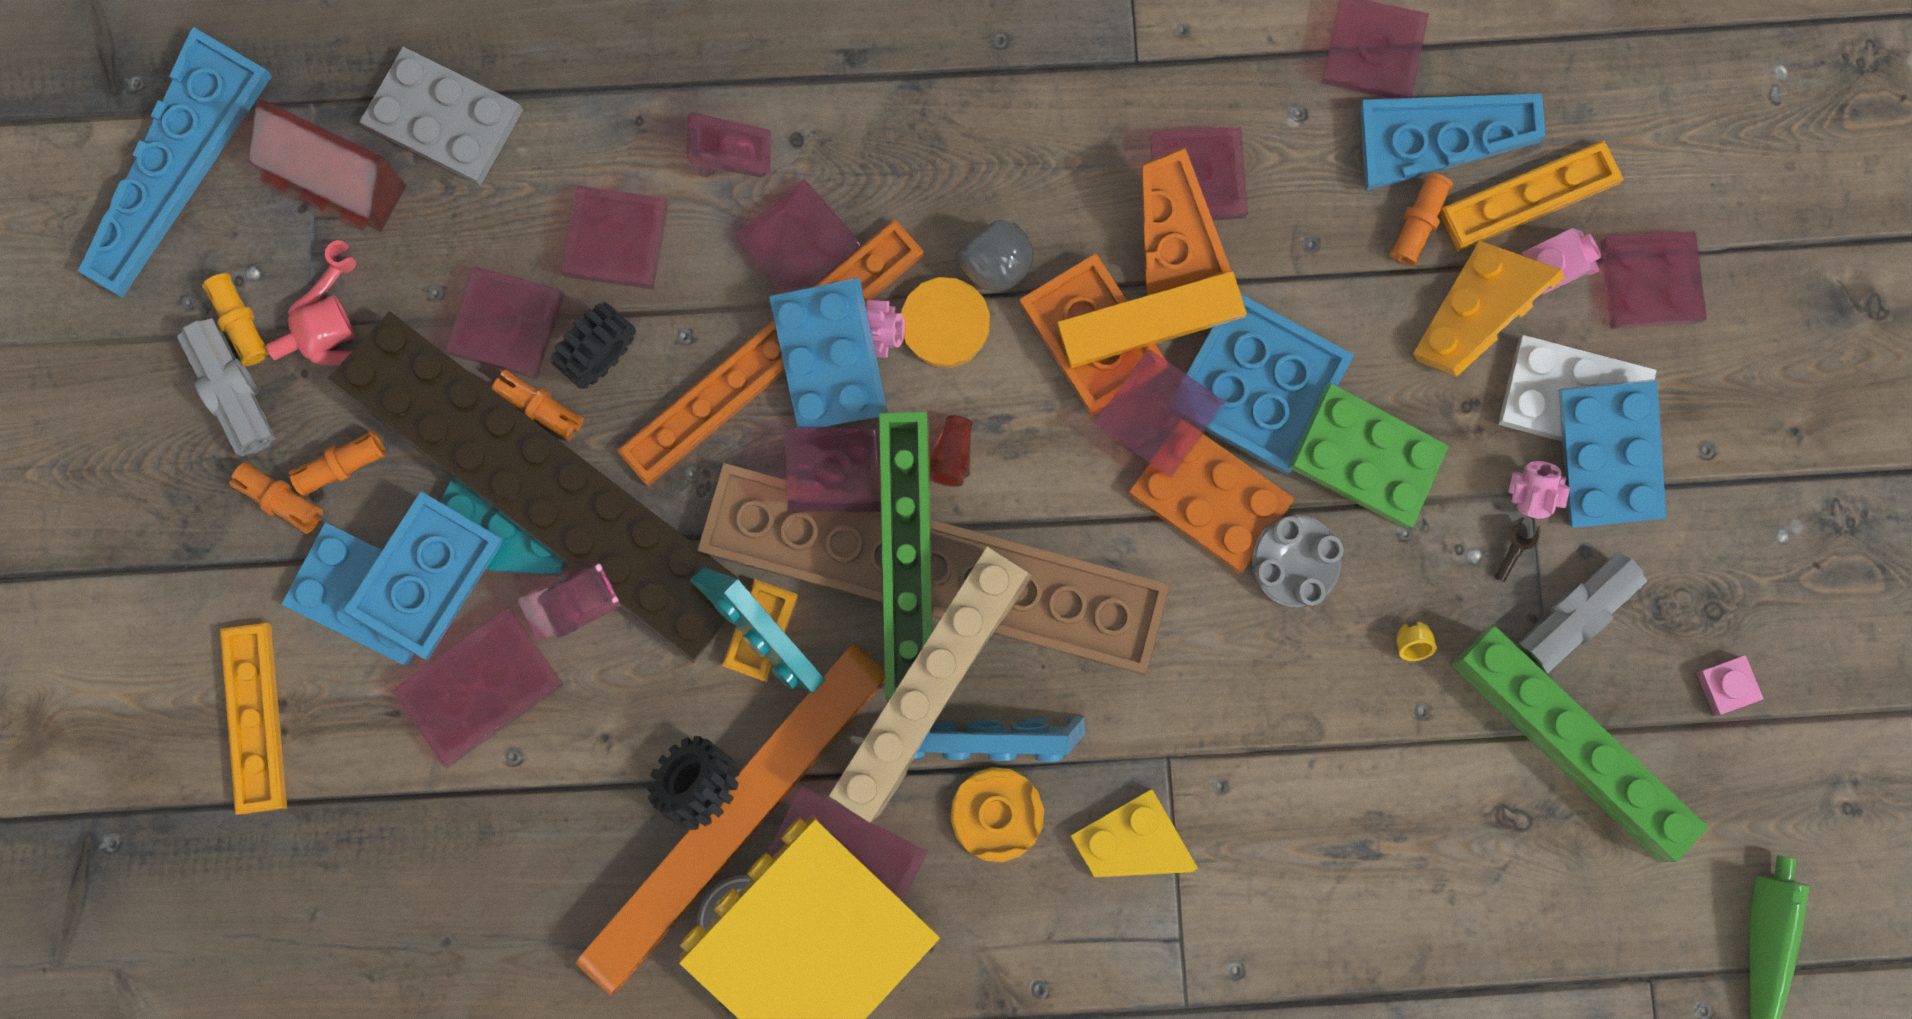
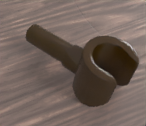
[1494,517,1541,582]

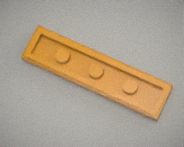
[1439,140,1624,252]
[1057,271,1247,369]
[220,623,287,815]

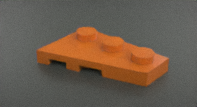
[1141,147,1231,296]

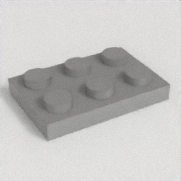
[359,47,523,186]

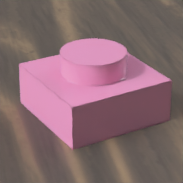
[1696,655,1764,716]

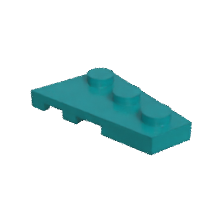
[440,480,566,577]
[690,567,825,693]

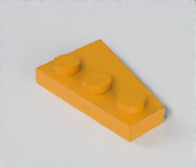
[1413,240,1564,377]

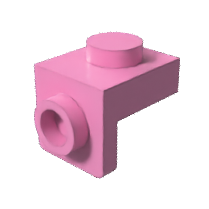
[1522,228,1601,294]

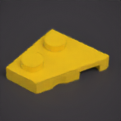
[1070,789,1198,877]

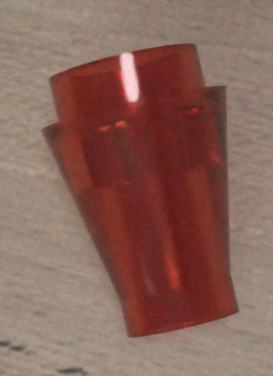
[929,415,973,487]

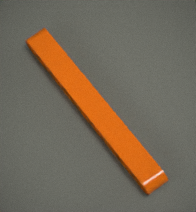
[575,644,885,996]

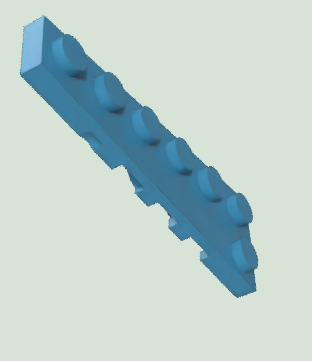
[78,27,272,298]

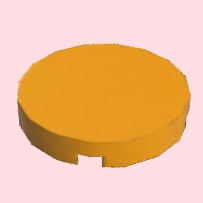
[901,277,990,368]
[951,767,1044,862]

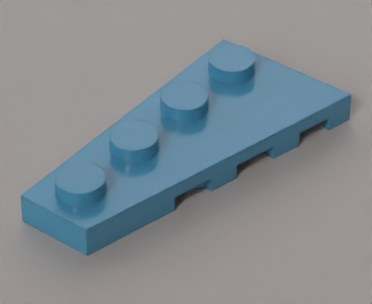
[1359,94,1546,192]
[914,716,1085,762]

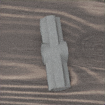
[177,318,276,457]
[1516,552,1647,674]

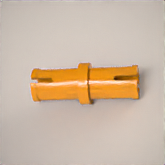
[202,273,270,366]

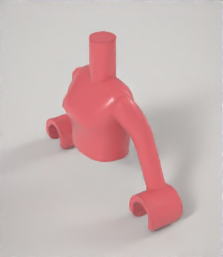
[266,240,356,365]

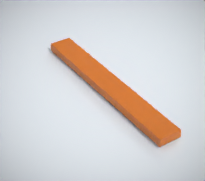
[617,219,924,487]

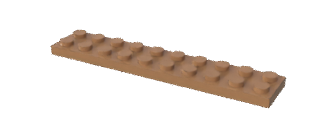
[697,463,1170,676]

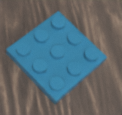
[1167,294,1354,476]

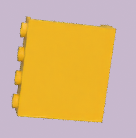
[679,814,940,1019]

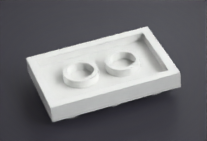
[1498,335,1657,441]

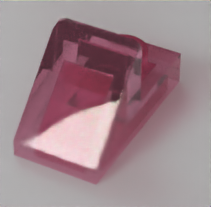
[687,112,771,178]
[517,564,620,641]

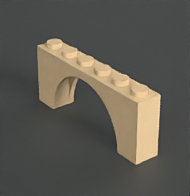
[829,547,1032,823]

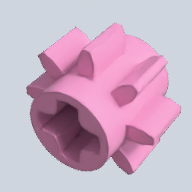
[866,300,905,358]
[1508,461,1571,519]

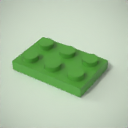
[1288,383,1449,529]

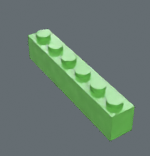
[879,412,934,702]
[1450,626,1709,862]

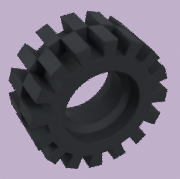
[551,302,636,389]
[647,736,739,830]

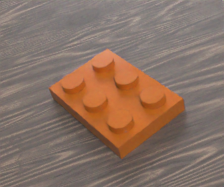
[1019,253,1169,417]
[1128,419,1295,575]

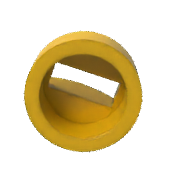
[1396,621,1437,661]

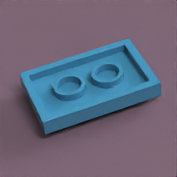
[769,278,888,432]
[1558,379,1667,528]
[343,491,504,661]
[281,522,415,667]

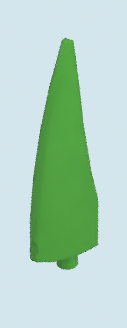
[1749,855,1810,1019]

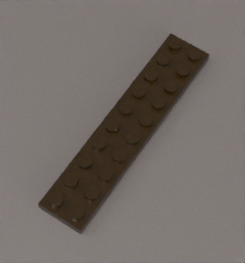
[328,311,752,664]

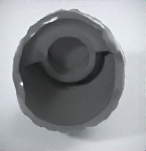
[956,220,1034,292]

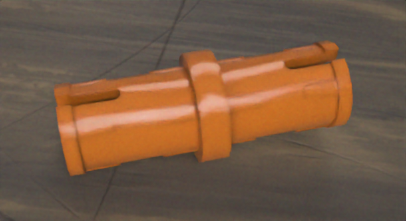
[1389,172,1453,266]
[491,369,584,442]
[289,430,387,497]
[229,462,323,534]

